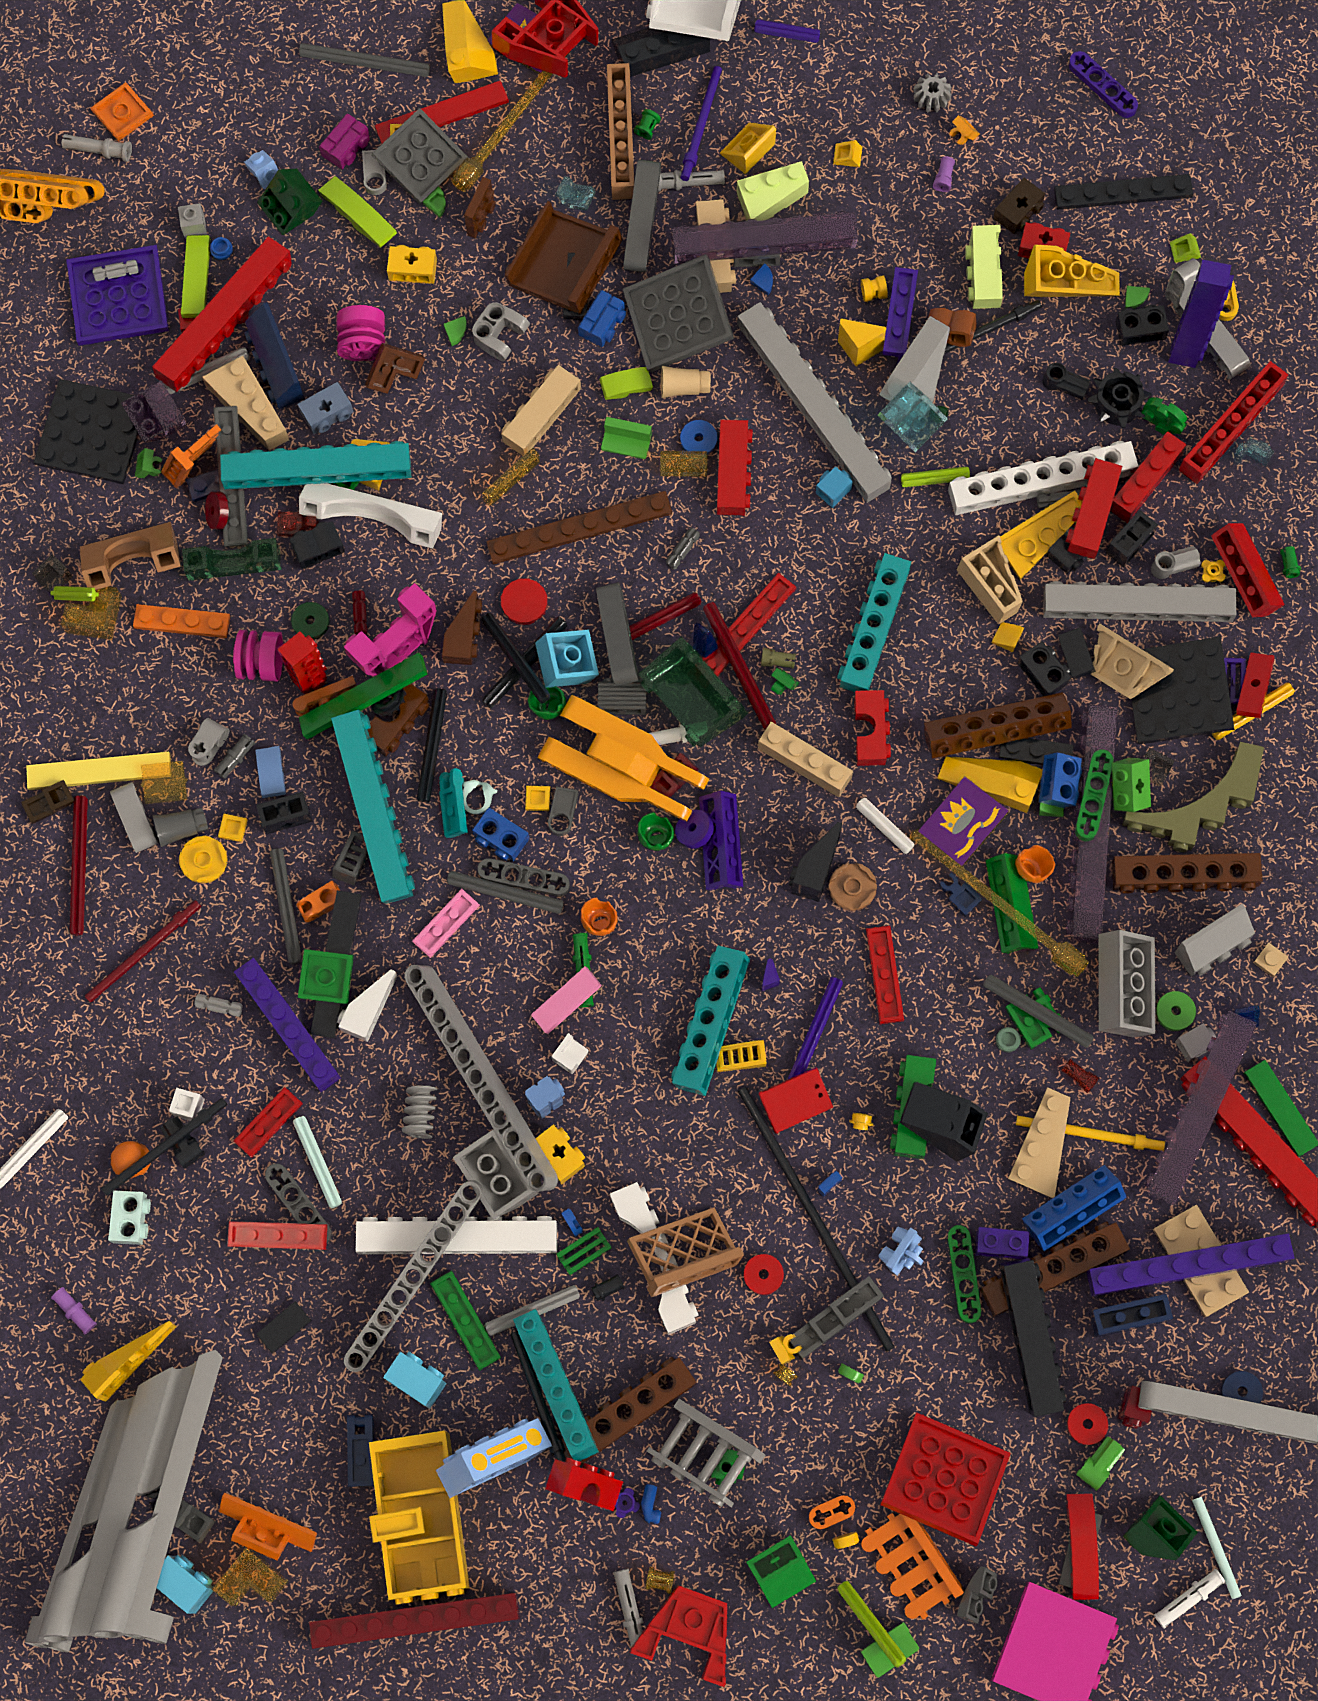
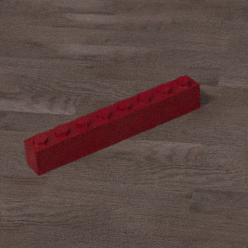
[309,1593,520,1649]

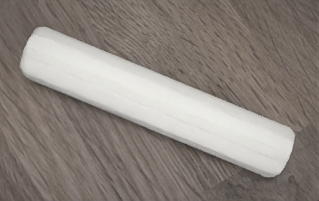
[856,798,914,854]

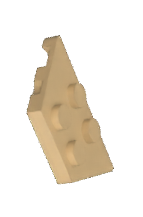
[1091,624,1174,699]

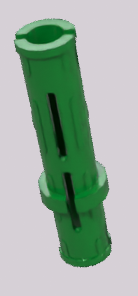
[572,933,594,1008]

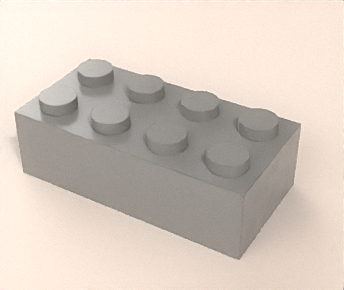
[1099,930,1155,1037]

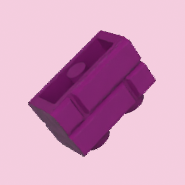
[319,113,370,170]

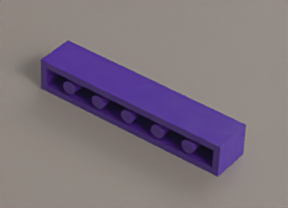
[234,958,341,1092]

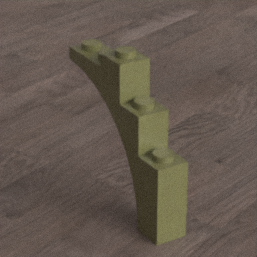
[1122,742,1264,852]

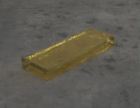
[482,448,540,506]

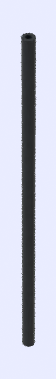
[738,1087,895,1352]

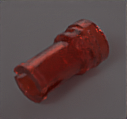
[1061,1059,1100,1093]

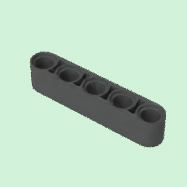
[624,160,661,273]
[596,582,639,687]

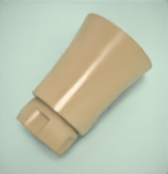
[661,366,711,398]

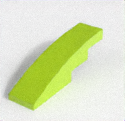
[318,176,397,248]

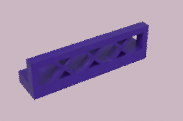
[882,267,918,364]
[699,790,744,890]

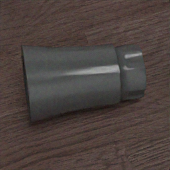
[152,807,208,848]

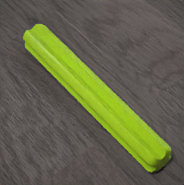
[837,1581,906,1668]

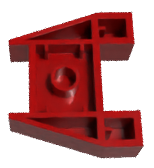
[492,0,598,78]

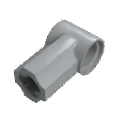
[1151,546,1201,579]

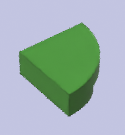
[423,186,446,218]
[1125,286,1150,309]
[444,316,467,346]

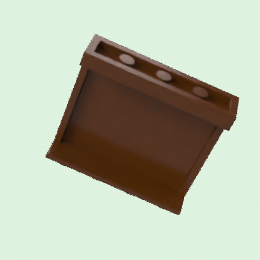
[505,201,623,314]

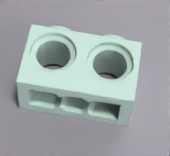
[108,1191,151,1245]

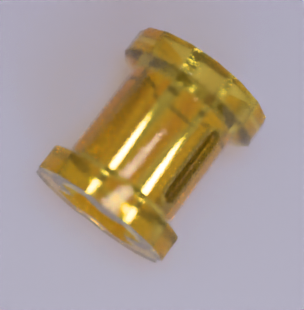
[645,1566,675,1594]

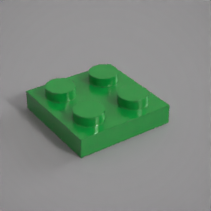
[298,949,354,1004]

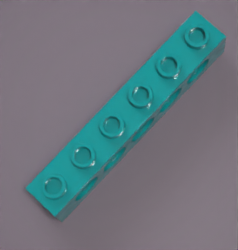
[837,553,912,692]
[671,945,750,1096]
[513,1309,599,1461]

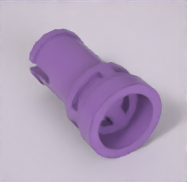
[933,156,955,192]

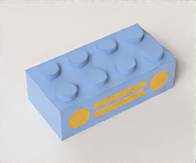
[436,1418,552,1498]

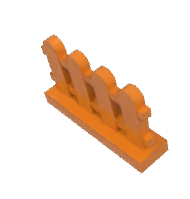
[161,424,222,489]
[861,1512,965,1620]

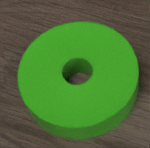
[1155,991,1196,1031]

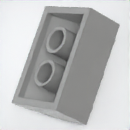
[1175,903,1255,977]
[453,1129,539,1220]

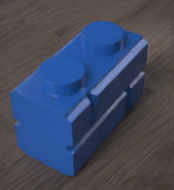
[578,290,626,347]

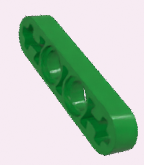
[1075,750,1113,841]
[947,1225,981,1324]

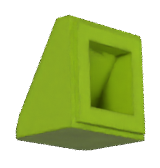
[1170,233,1201,263]

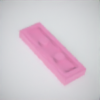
[412,889,480,958]
[531,967,602,1034]

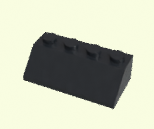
[611,28,710,77]

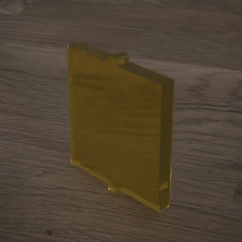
[141,760,188,804]

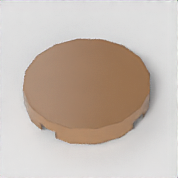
[829,863,877,911]

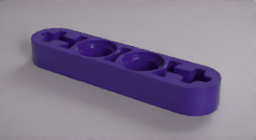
[1069,51,1138,118]

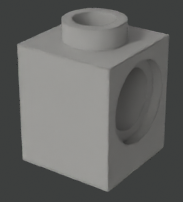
[178,203,207,239]
[1175,1023,1217,1063]

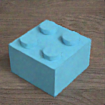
[535,630,599,688]
[383,1351,447,1409]
[157,1554,216,1614]

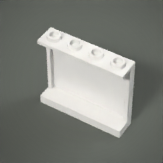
[646,0,741,41]

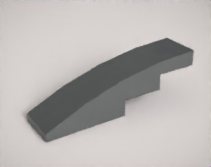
[789,1276,884,1360]

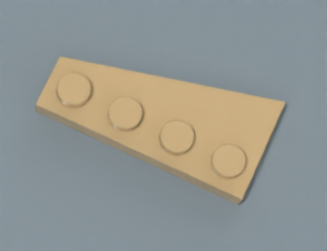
[1008,1088,1071,1198]

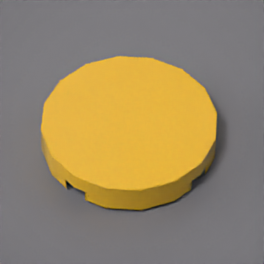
[179,836,228,883]

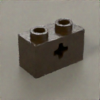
[993,178,1045,235]

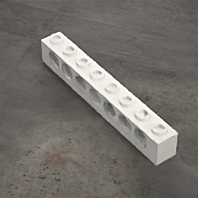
[948,441,1139,515]

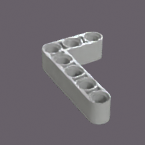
[1165,258,1251,379]

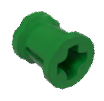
[634,109,661,140]

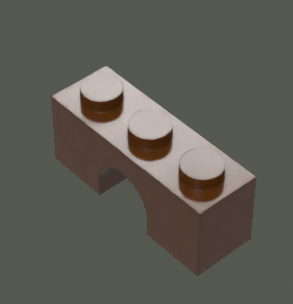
[368,684,429,756]

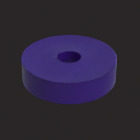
[675,810,714,849]

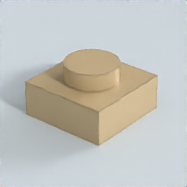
[1253,943,1288,977]

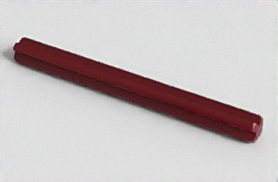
[703,602,776,730]
[69,795,88,936]

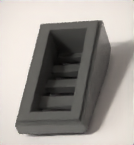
[332,831,368,885]

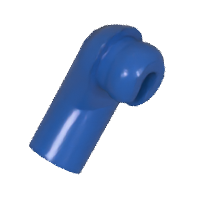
[641,1484,661,1524]

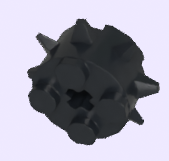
[1088,368,1152,428]

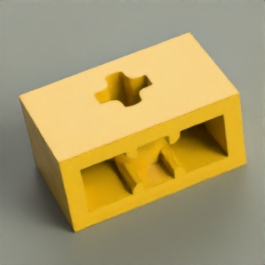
[387,245,437,284]
[535,1124,585,1185]

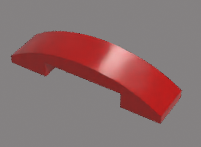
[1066,1494,1099,1600]

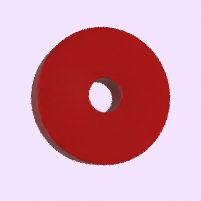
[744,1254,784,1295]
[1067,1403,1108,1445]

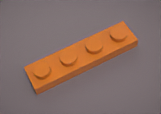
[133,604,230,638]

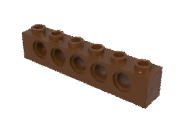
[924,692,1072,759]
[1112,853,1263,894]
[980,1221,1130,1317]
[558,1357,697,1466]

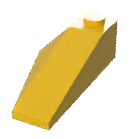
[442,0,498,83]
[1024,245,1120,297]
[937,757,1043,813]
[80,1321,177,1402]

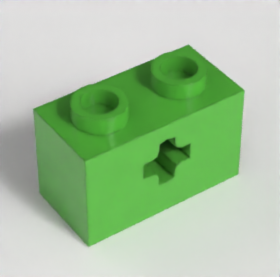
[1112,758,1151,812]

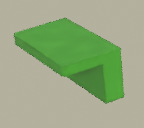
[601,417,652,459]
[860,1622,919,1677]

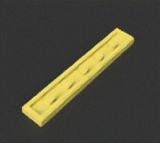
[26,752,171,790]

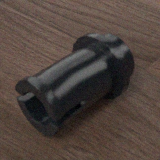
[591,1274,625,1301]

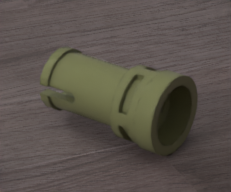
[761,647,796,669]

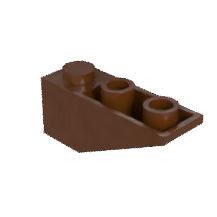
[442,591,482,665]

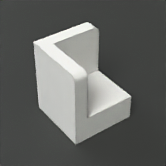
[551,1033,588,1074]
[169,1088,205,1121]

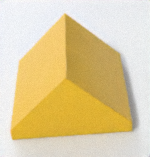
[720,122,776,174]
[838,319,886,366]

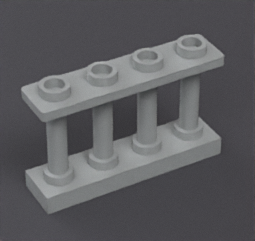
[647,1399,765,1508]

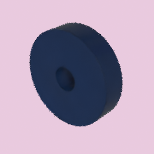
[1221,1371,1263,1404]

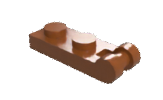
[292,676,357,717]

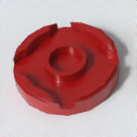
[501,578,548,625]

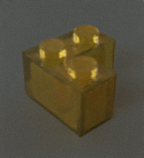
[61,586,122,640]
[212,1548,289,1606]

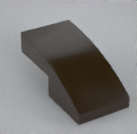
[21,780,74,824]

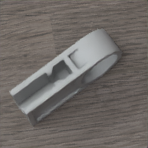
[362,150,387,195]

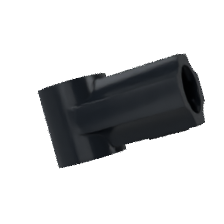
[1042,362,1091,400]
[160,1116,205,1169]

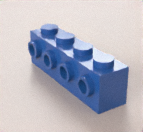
[1022,1165,1127,1251]

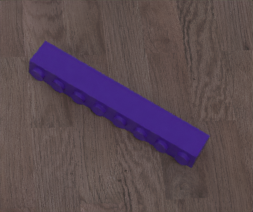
[1168,259,1234,368]
[1086,1233,1295,1297]

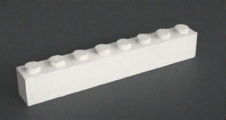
[356,1216,557,1254]

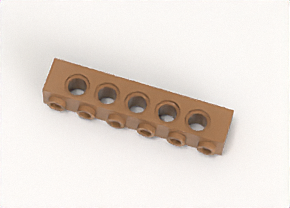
[607,63,634,200]

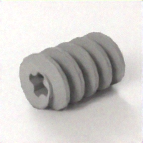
[402,1085,437,1139]

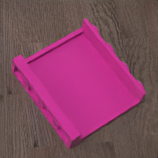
[991,1582,1119,1701]

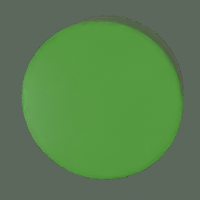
[838,1363,864,1383]

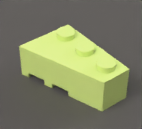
[737,161,809,231]

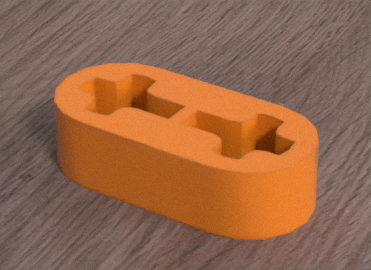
[809,1495,855,1530]

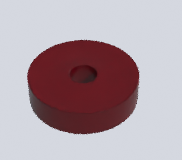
[205,492,229,529]

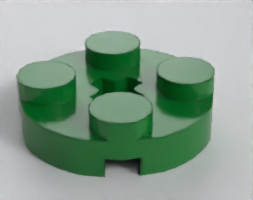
[1141,397,1187,435]

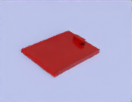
[758,1067,834,1134]

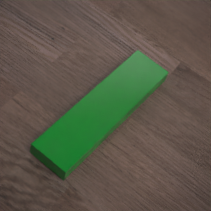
[1243,1060,1318,1157]
[430,1270,501,1371]

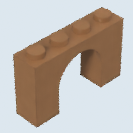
[80,522,181,590]

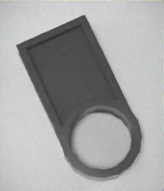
[548,786,579,836]

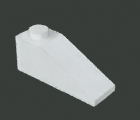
[337,970,397,1042]

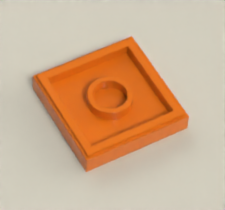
[90,82,154,142]

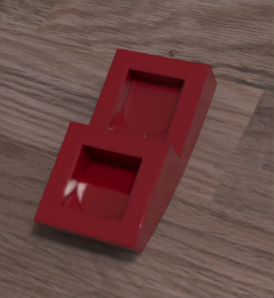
[650,753,699,798]

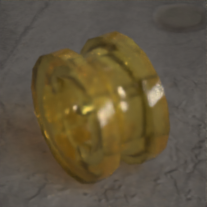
[773,1363,798,1387]

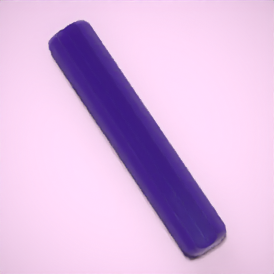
[754,19,820,43]

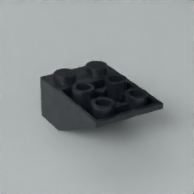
[899,1082,988,1162]

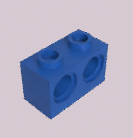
[1039,752,1082,808]
[472,808,530,862]

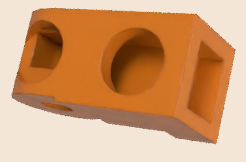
[296,881,340,922]

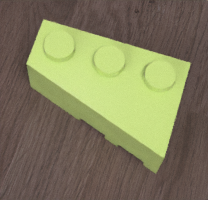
[965,225,1003,309]

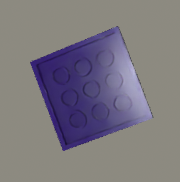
[66,245,169,346]

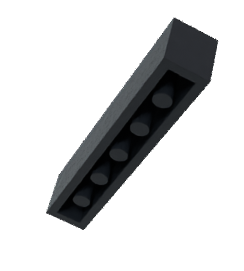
[999,1258,1066,1417]

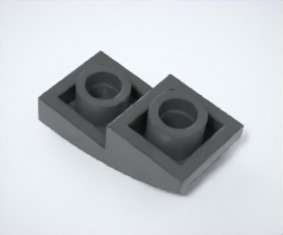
[957,1566,997,1624]

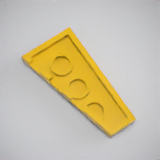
[1000,491,1082,580]

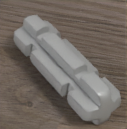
[93,260,139,281]
[194,994,243,1017]

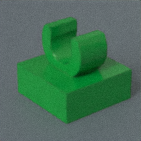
[771,668,800,695]

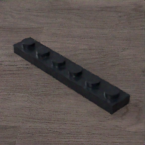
[1054,174,1193,210]

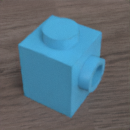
[816,466,853,508]

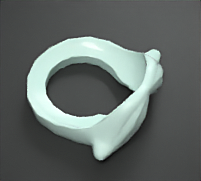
[462,780,498,814]

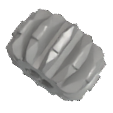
[913,73,952,113]

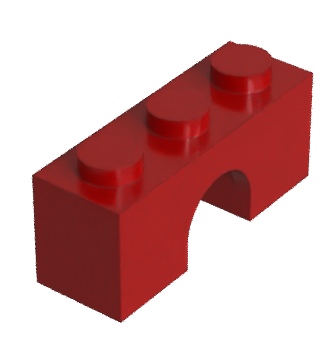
[854,690,891,766]
[545,1457,623,1511]

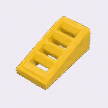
[717,1040,767,1072]

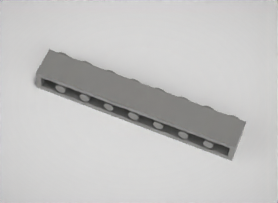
[1043,581,1236,622]

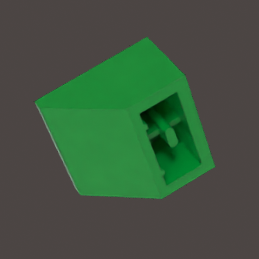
[746,1535,816,1608]

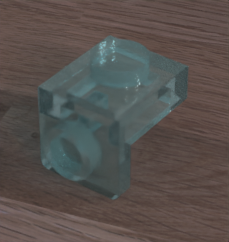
[556,176,596,211]
[1234,437,1274,466]

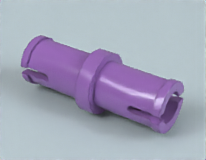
[51,1287,97,1334]

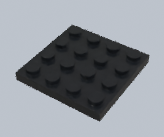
[34,379,149,484]
[1132,636,1235,744]

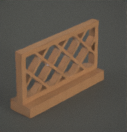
[627,1207,744,1297]

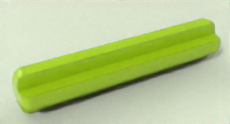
[901,467,970,487]
[51,586,99,602]

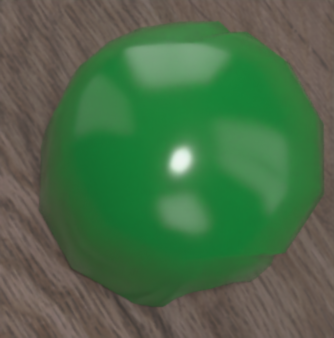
[527,685,567,720]
[637,812,674,851]

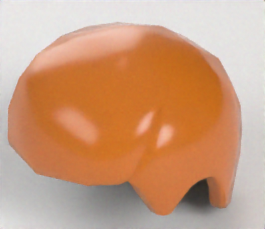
[1015,845,1055,883]
[581,898,618,936]
[111,1141,151,1179]

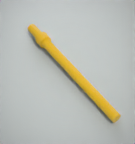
[1016,1115,1165,1151]

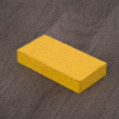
[369,1507,425,1543]

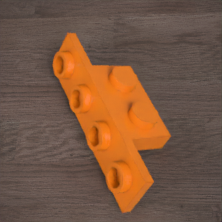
[219,1493,317,1561]

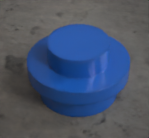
[210,237,233,260]

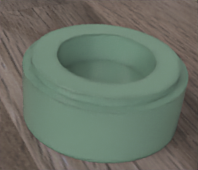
[996,1027,1021,1053]

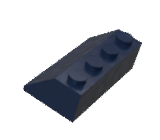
[244,302,305,409]

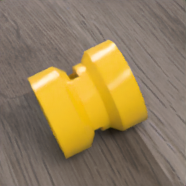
[861,275,888,302]

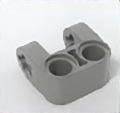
[472,302,530,361]

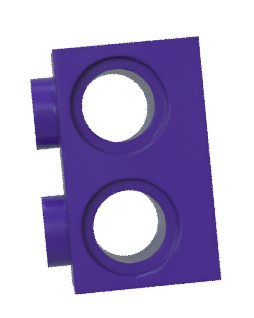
[975,1227,1029,1259]

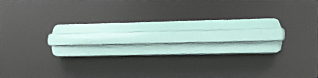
[293,1116,342,1208]

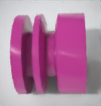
[336,305,385,361]
[233,629,283,682]

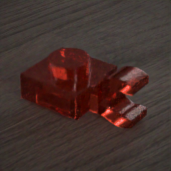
[277,512,319,537]

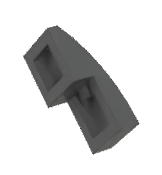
[174,1499,216,1543]

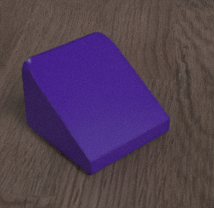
[762,958,780,991]

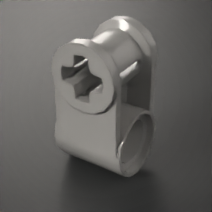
[188,718,230,766]

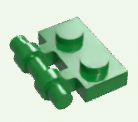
[1005,987,1061,1050]

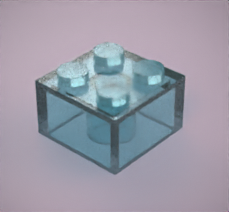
[877,381,948,452]

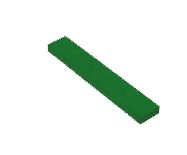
[299,652,428,740]

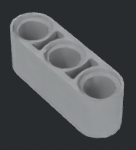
[110,782,159,853]

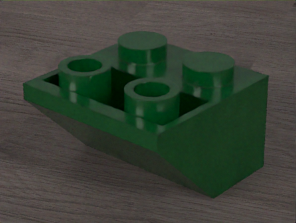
[257,168,323,235]

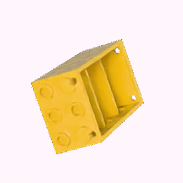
[369,1431,470,1605]

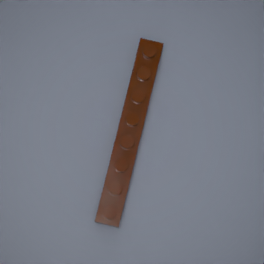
[486,491,672,565]

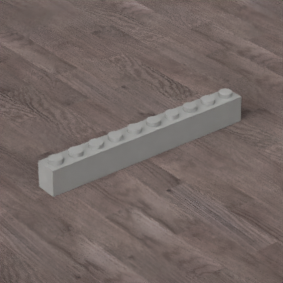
[737,302,892,503]

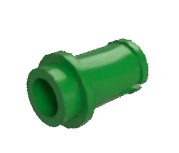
[1280,546,1301,578]

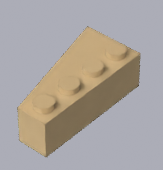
[202,356,289,451]

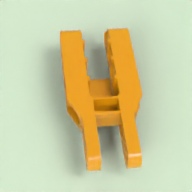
[0,169,105,223]
[537,695,709,822]

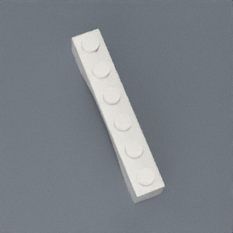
[299,483,442,548]
[610,1182,699,1335]

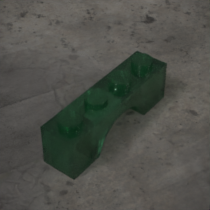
[182,538,282,581]

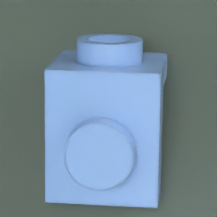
[244,150,278,189]

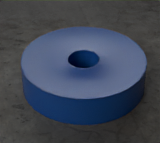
[680,420,717,457]

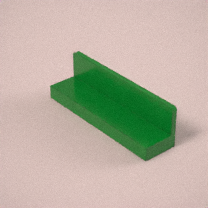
[986,853,1038,953]

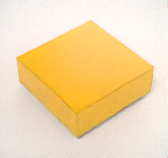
[525,786,550,811]
[218,814,248,842]

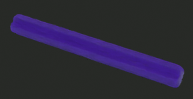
[787,977,843,1080]

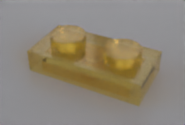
[660,451,707,477]

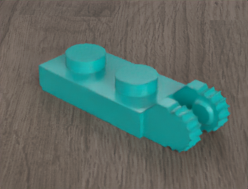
[439,768,468,838]

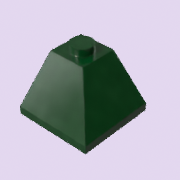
[1123,1495,1198,1560]

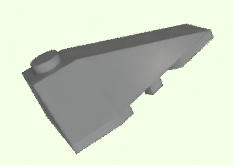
[879,316,950,420]

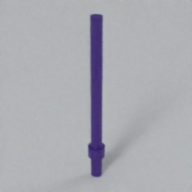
[680,66,722,181]

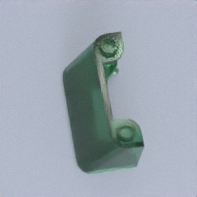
[638,636,749,747]

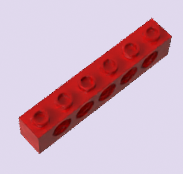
[1179,361,1288,484]

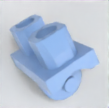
[879,1227,924,1276]

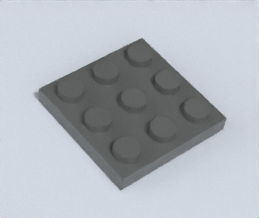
[372,108,468,205]

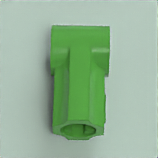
[1076,1436,1125,1491]

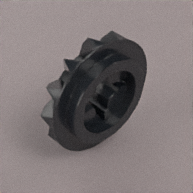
[371,688,407,717]

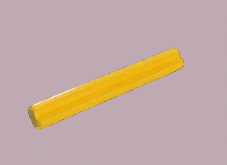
[1212,683,1295,740]

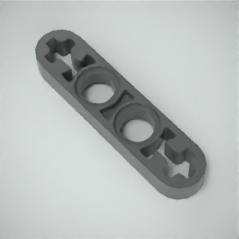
[478,858,570,897]
[265,1164,332,1243]

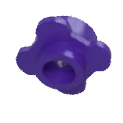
[615,1488,640,1518]

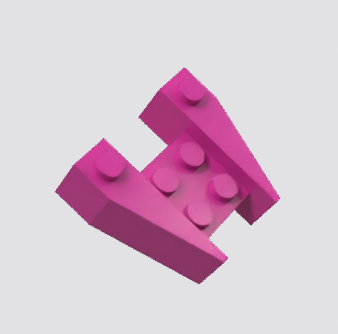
[344,583,437,676]

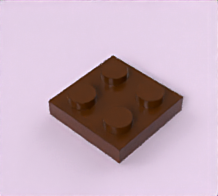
[464,177,496,239]

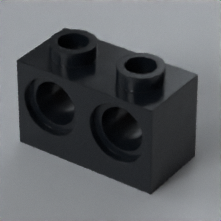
[1116,305,1169,346]
[1106,510,1158,567]
[1017,641,1071,696]

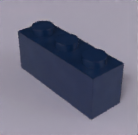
[1089,1294,1173,1338]

